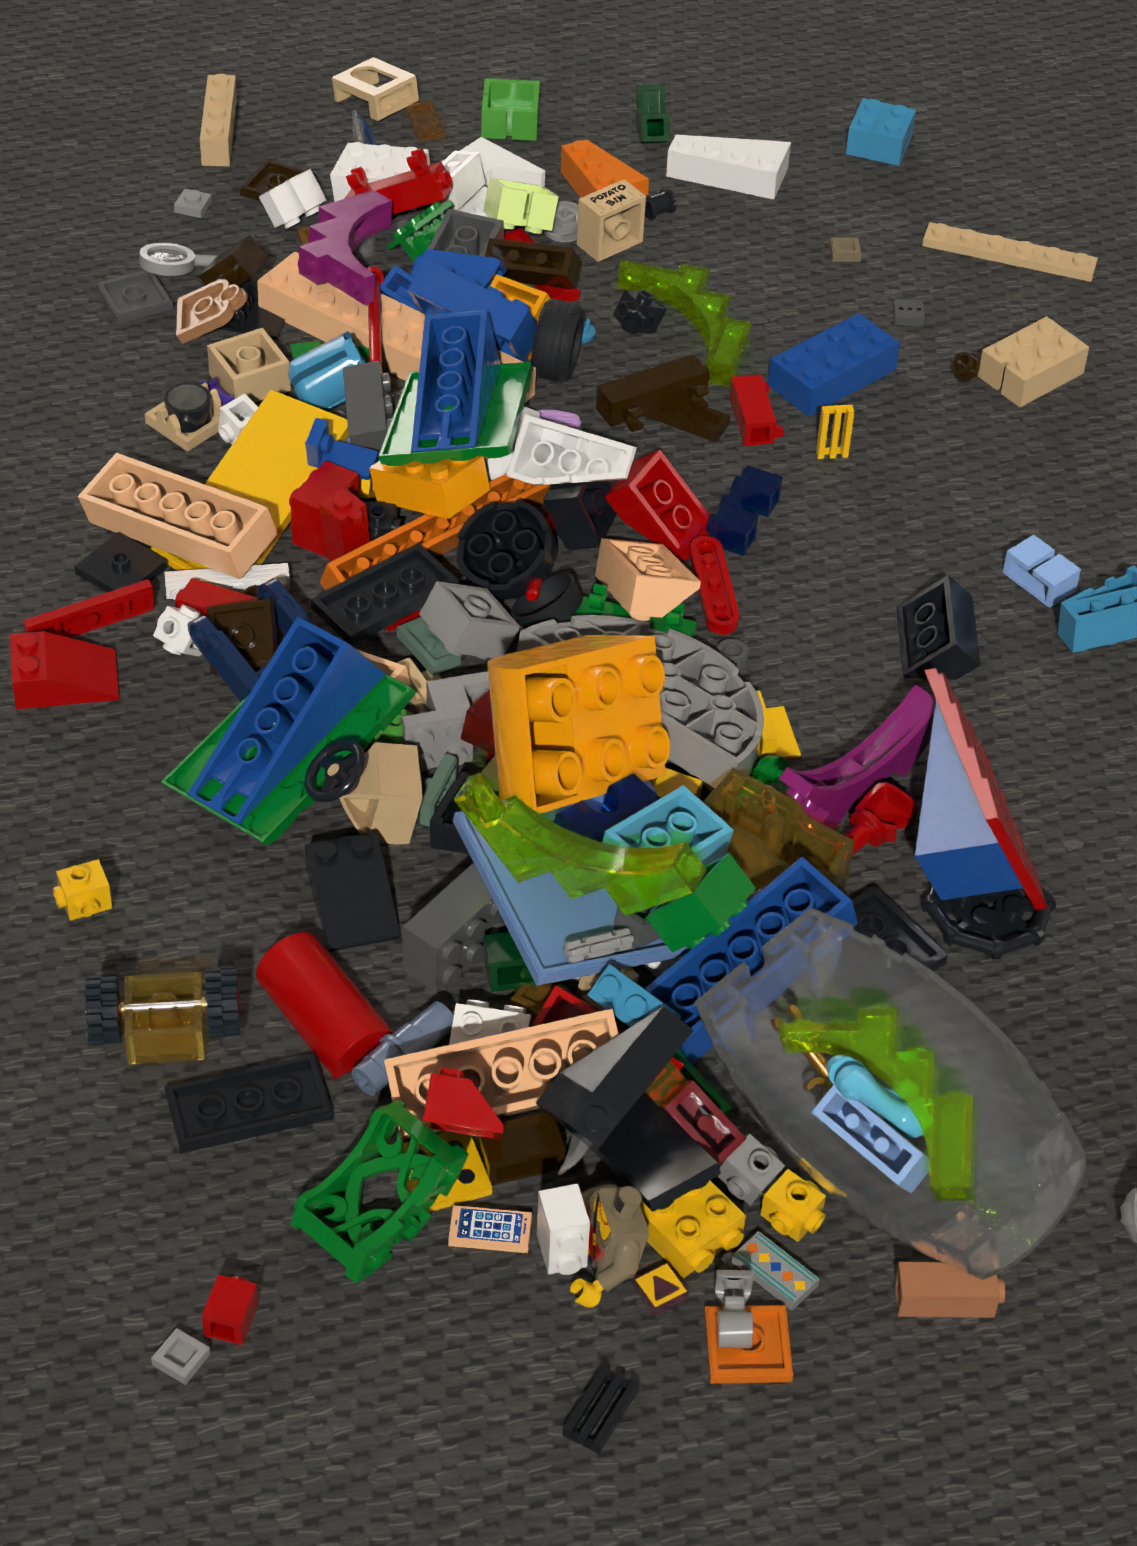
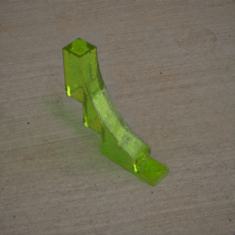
[453,773,707,916]

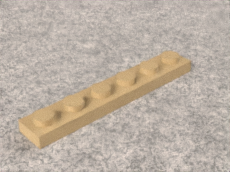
[922,222,1098,282]

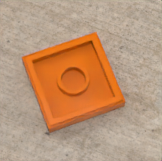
[704,1305,793,1384]

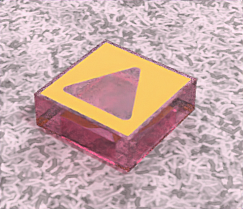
[633,1262,689,1316]

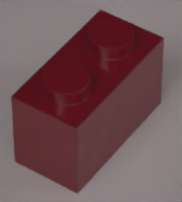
[660,1079,747,1165]

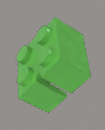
[481,78,540,141]

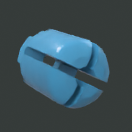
[288,331,366,411]

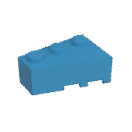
[1058,565,1137,653]

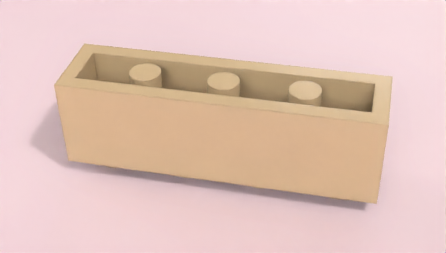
[200,74,237,166]

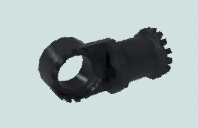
[645,188,677,221]

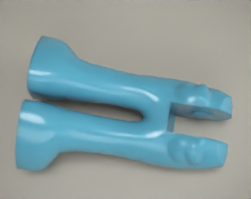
[826,1055,937,1138]

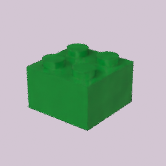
[645,853,756,953]

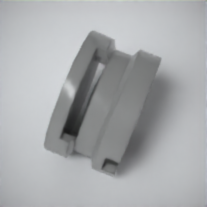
[544,201,578,242]

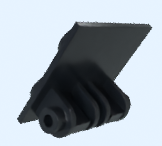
[219,279,285,339]

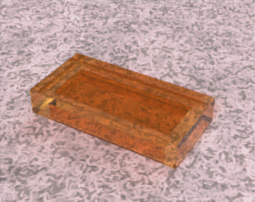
[405,101,445,142]

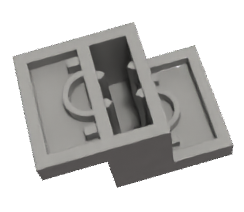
[402,671,493,772]

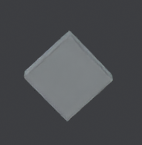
[151,1328,211,1385]

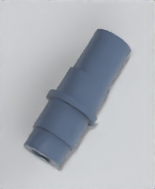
[352,1001,454,1096]

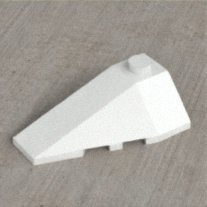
[506,414,637,485]

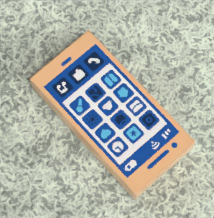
[448,1205,532,1253]

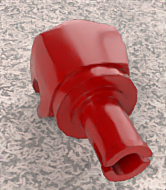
[835,782,918,860]

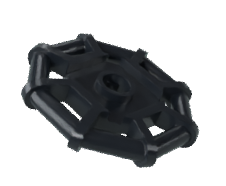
[921,884,1056,959]

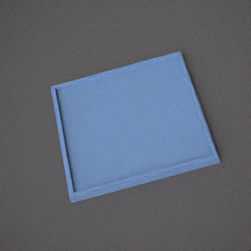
[453,781,710,986]

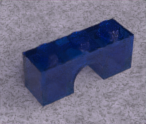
[706,466,783,556]
[549,773,660,867]

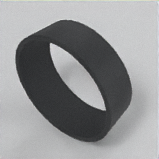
[511,573,583,629]

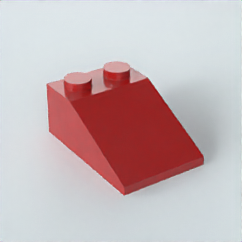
[604,449,716,561]
[10,631,119,709]

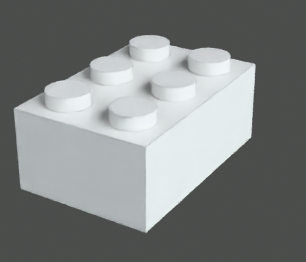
[330,142,430,211]

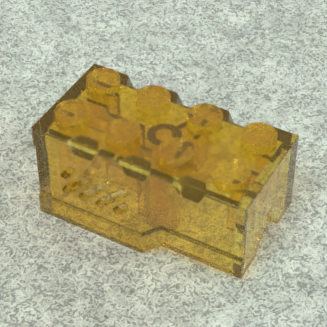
[703,768,855,890]

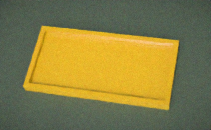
[205,390,349,565]

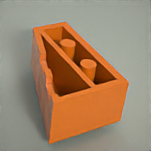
[560,139,649,198]

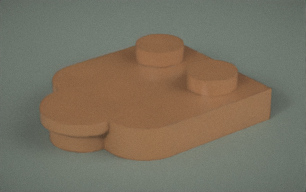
[176,279,248,344]

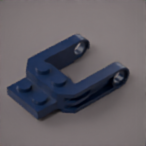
[188,578,316,702]

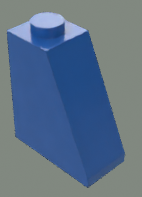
[410,249,507,289]

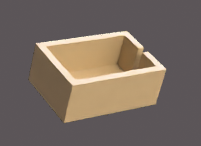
[978,316,1089,407]

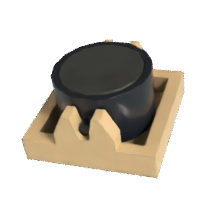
[145,382,223,452]

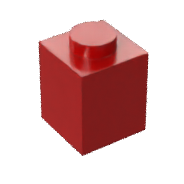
[202,1275,259,1345]

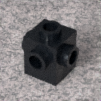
[613,289,667,334]
[364,501,402,542]

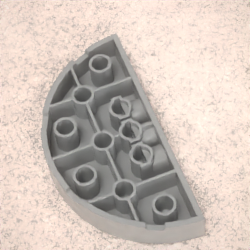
[516,615,764,797]

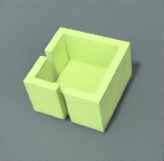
[483,177,558,234]

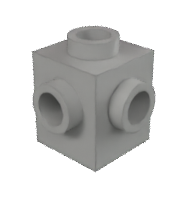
[718,1134,785,1206]

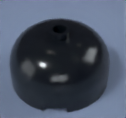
[456,500,556,600]

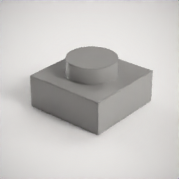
[174,189,212,218]

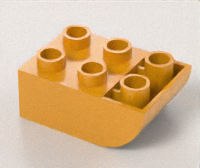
[487,635,670,816]

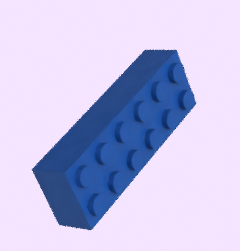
[645,857,858,1064]

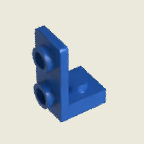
[305,418,378,480]

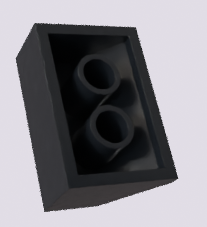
[896,575,981,680]

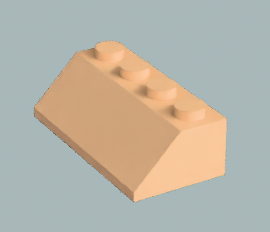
[595,538,701,621]

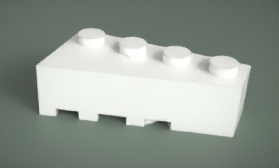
[666,135,791,199]

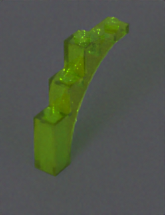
[618,260,752,387]
[779,1003,978,1201]

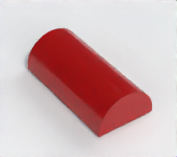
[256,932,394,1079]

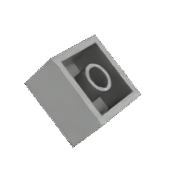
[419,581,520,659]

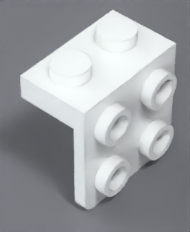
[449,999,534,1045]

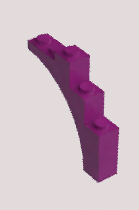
[298,190,392,305]
[779,684,936,831]

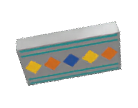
[731,1231,819,1311]

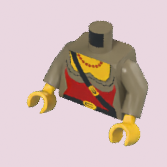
[570,1184,649,1308]

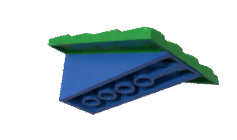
[379,310,533,466]
[161,616,417,846]

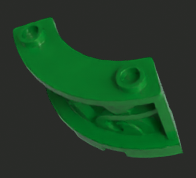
[290,1100,469,1284]

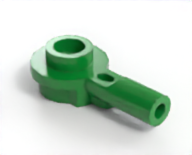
[730,755,787,808]

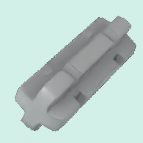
[563,928,634,963]

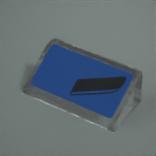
[351,110,376,145]

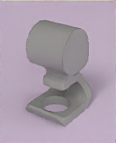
[714,1270,754,1348]

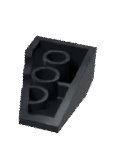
[535,1006,694,1153]

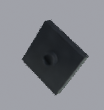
[74,532,168,592]

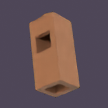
[894,1262,1005,1318]

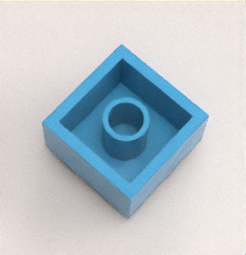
[846,98,916,166]

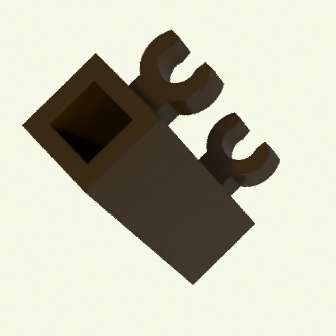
[596,354,710,432]

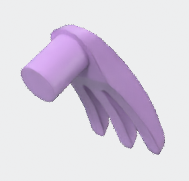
[535,410,582,431]

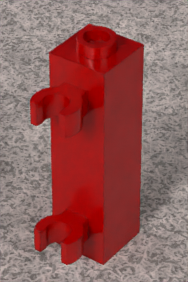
[344,148,453,215]

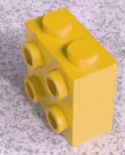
[640,1181,746,1278]

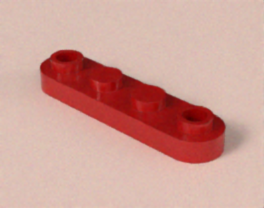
[689,536,739,635]

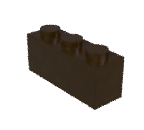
[485,238,582,289]

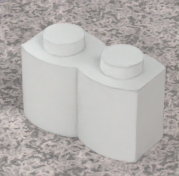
[259,169,326,229]

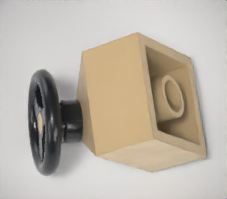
[305,740,423,845]

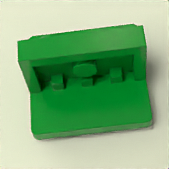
[387,200,453,263]

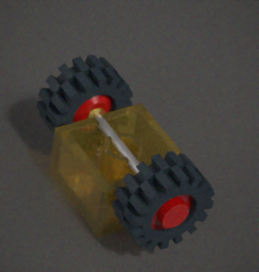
[85,968,241,1065]

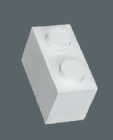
[433,151,485,210]
[537,1184,590,1275]

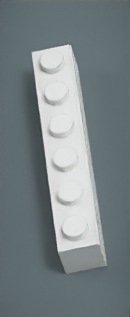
[164,563,290,600]

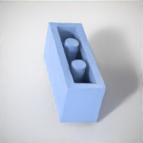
[811,1085,936,1194]

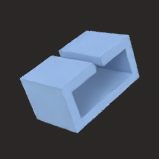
[1003,535,1081,608]

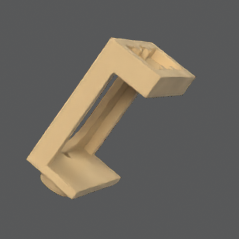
[332,57,419,121]

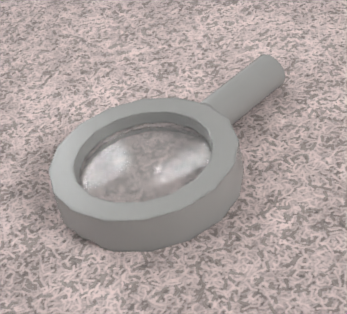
[139,243,218,276]

